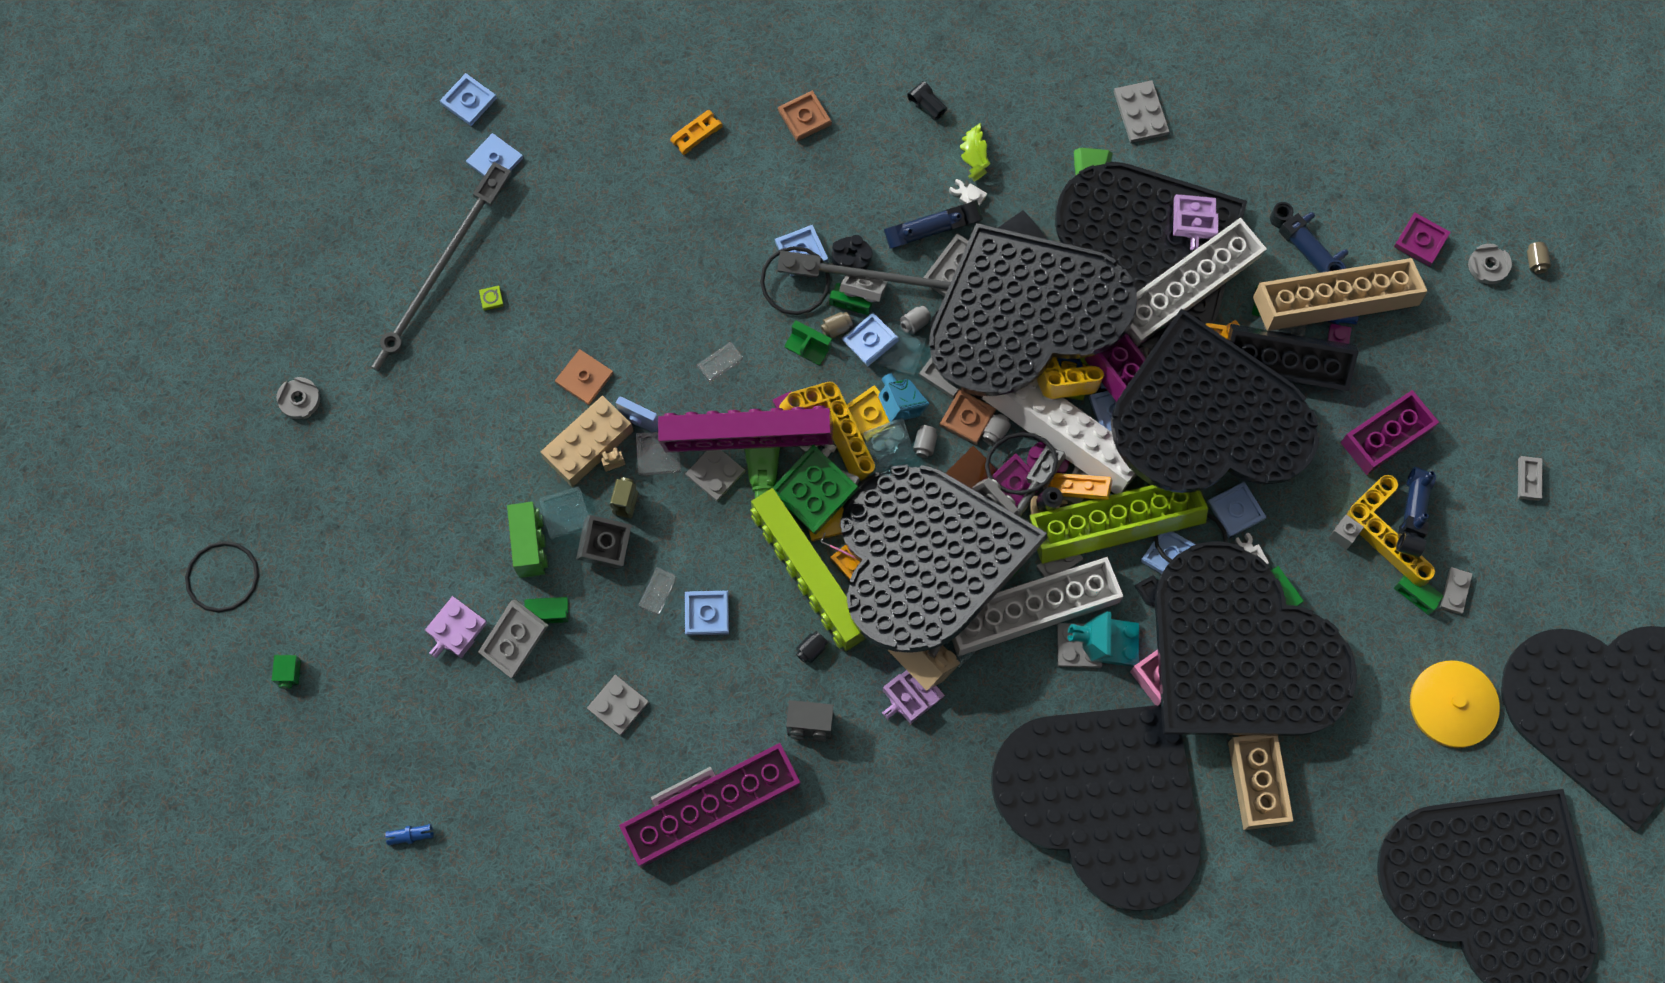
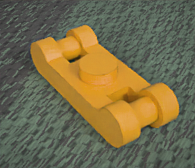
[670,110,723,155]

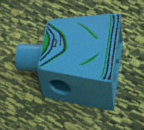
[878,373,929,423]

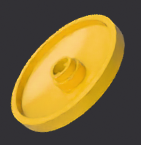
[1410,661,1500,748]

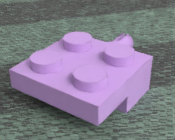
[1173,194,1218,250]
[425,596,487,659]
[882,670,945,724]

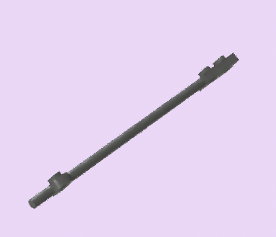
[371,162,512,371]
[777,250,951,290]
[927,446,1066,658]

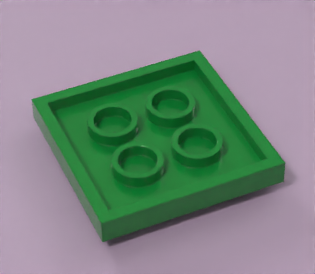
[773,444,859,534]

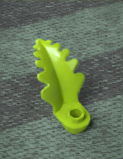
[960,123,990,181]

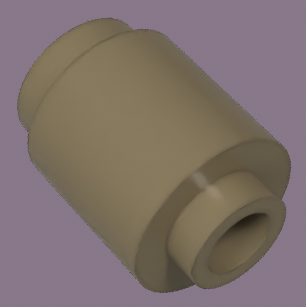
[1527,242,1551,274]
[821,312,853,338]

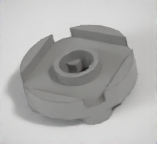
[1468,244,1512,284]
[276,377,320,419]

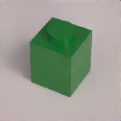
[272,655,301,689]

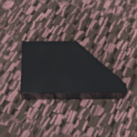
[1135,575,1158,607]

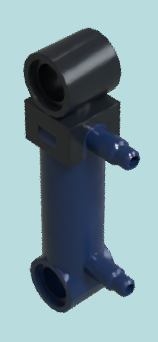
[884,200,983,249]
[1270,202,1349,273]
[1396,467,1436,559]

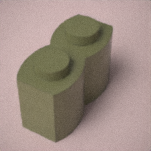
[610,478,639,519]

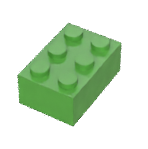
[507,502,548,578]

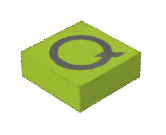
[479,286,504,311]

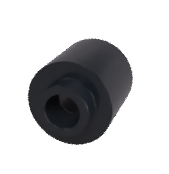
[1036,487,1063,512]
[796,631,828,663]

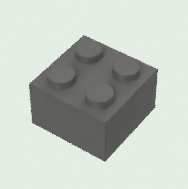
[576,515,631,569]
[786,700,833,742]

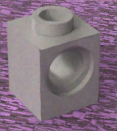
[1328,515,1364,550]

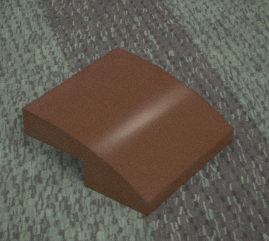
[946,446,997,489]

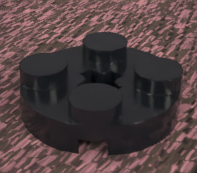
[831,235,872,270]

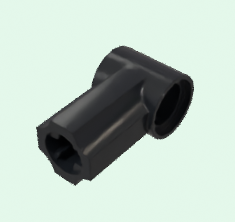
[907,81,947,121]

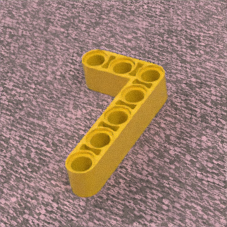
[1036,357,1104,399]
[779,382,875,481]
[1346,475,1435,586]

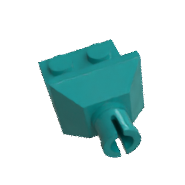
[1068,611,1139,667]

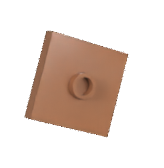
[778,90,832,142]
[555,349,613,405]
[939,390,996,445]

